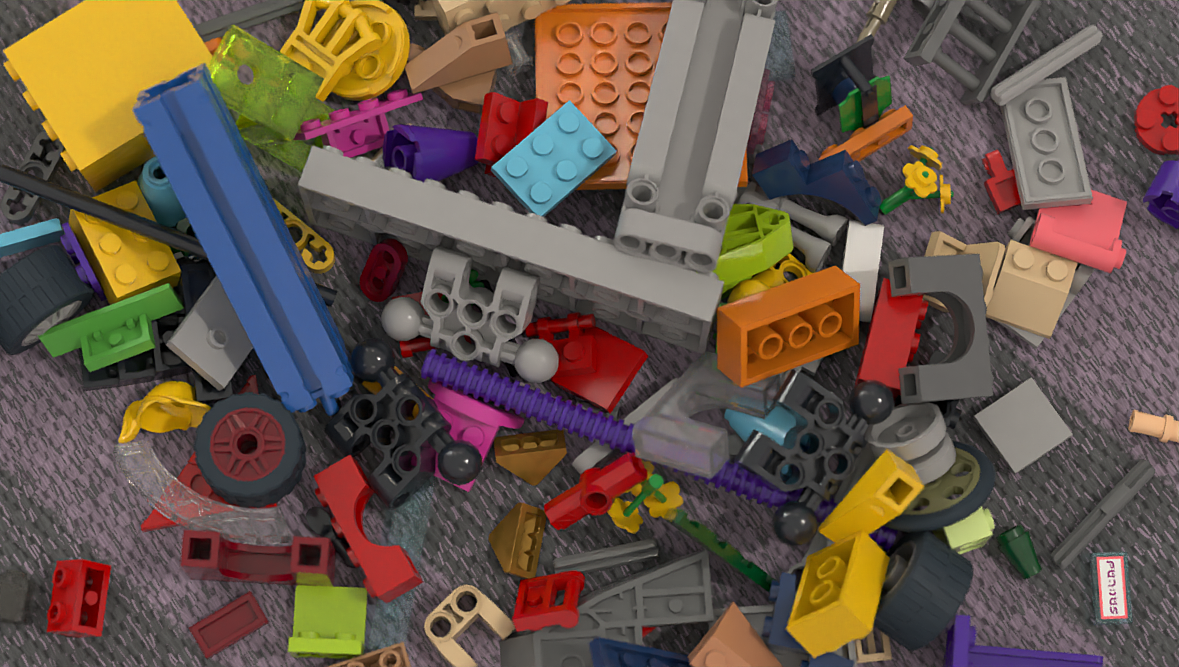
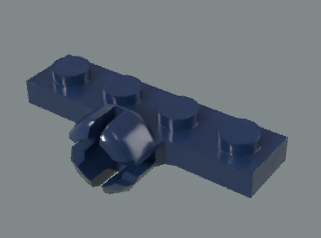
[589,637,693,667]

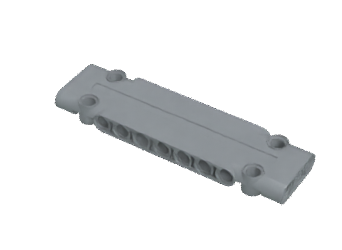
[614,0,778,272]

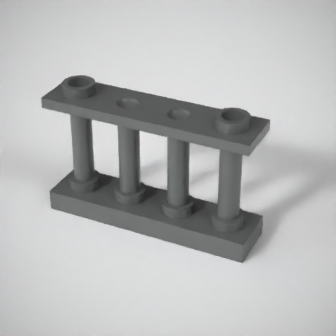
[903,0,1041,105]

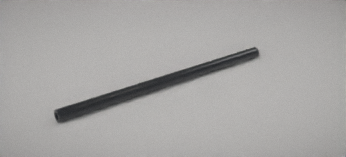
[0,164,338,307]

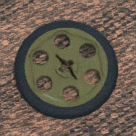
[883,441,996,532]

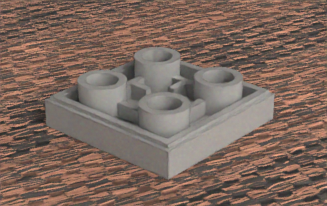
[973,377,1073,475]

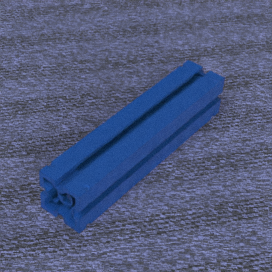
[132,63,354,416]

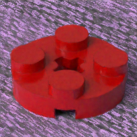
[1134,85,1179,155]

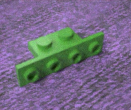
[38,283,184,372]

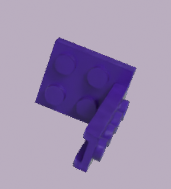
[943,614,1103,667]

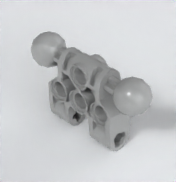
[381,245,559,383]

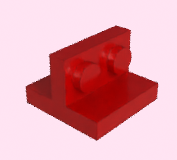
[475,92,548,177]

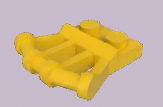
[271,0,382,102]

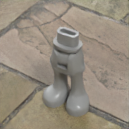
[733,181,848,273]

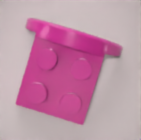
[411,378,525,492]

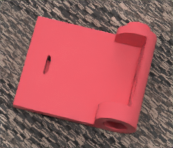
[1029,190,1127,273]

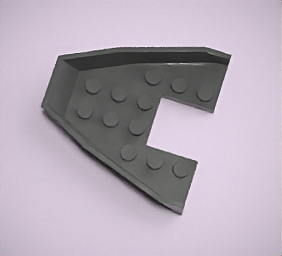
[499,549,714,667]

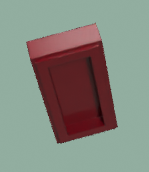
[189,591,270,660]

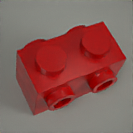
[47,559,111,638]

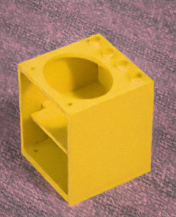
[3,0,237,192]

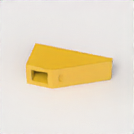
[817,449,924,542]

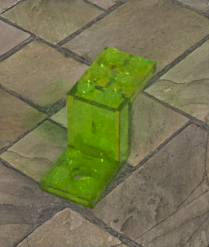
[207,24,336,172]

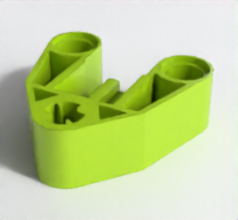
[696,204,794,286]

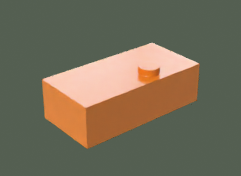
[717,265,860,388]

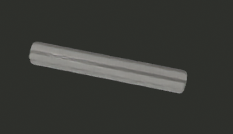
[990,25,1103,106]

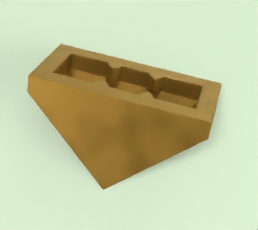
[494,429,567,486]
[488,503,547,579]

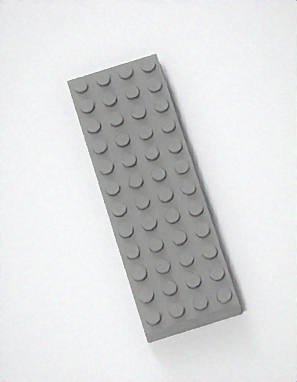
[298,145,724,355]

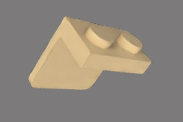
[923,231,1005,312]

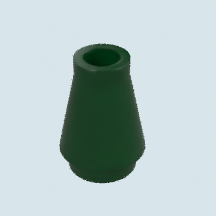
[996,524,1043,580]

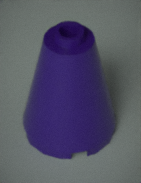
[382,124,479,182]

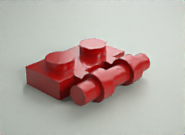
[525,312,597,379]

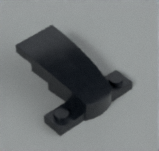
[78,262,233,404]

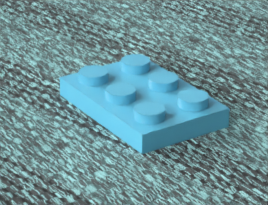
[491,100,617,217]

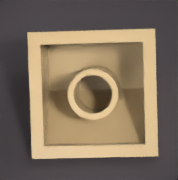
[986,240,1077,339]

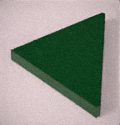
[662,508,777,593]

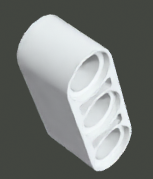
[841,220,884,322]

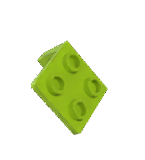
[288,585,368,659]

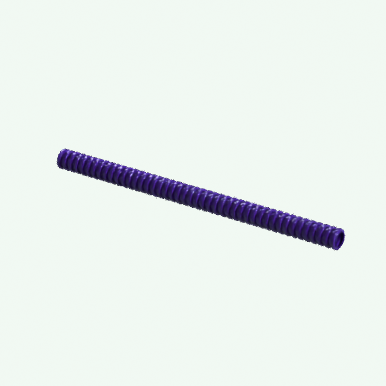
[420,349,898,552]

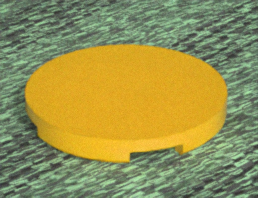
[321,0,410,101]

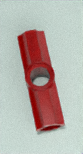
[544,452,648,530]

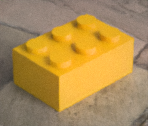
[69,180,181,305]
[787,530,890,658]

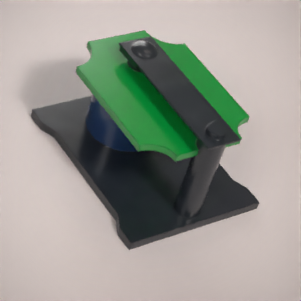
[811,34,892,133]

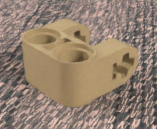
[424,585,515,667]

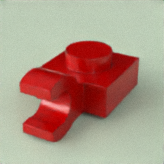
[981,149,1021,214]

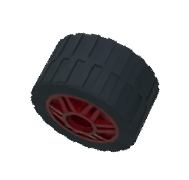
[194,392,307,508]

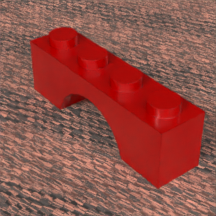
[313,455,423,604]

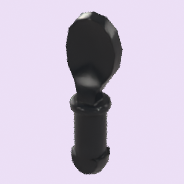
[306,506,356,568]

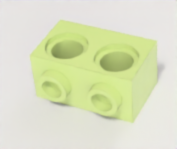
[932,506,995,554]

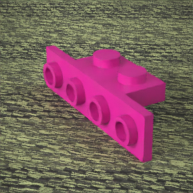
[288,88,423,158]

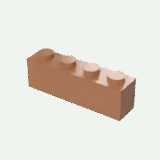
[688,601,783,667]

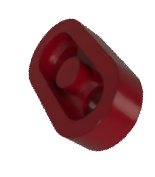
[359,238,408,302]

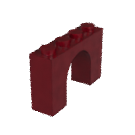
[180,530,336,586]

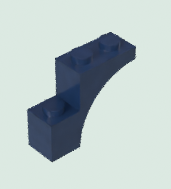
[752,139,881,226]
[761,572,855,667]

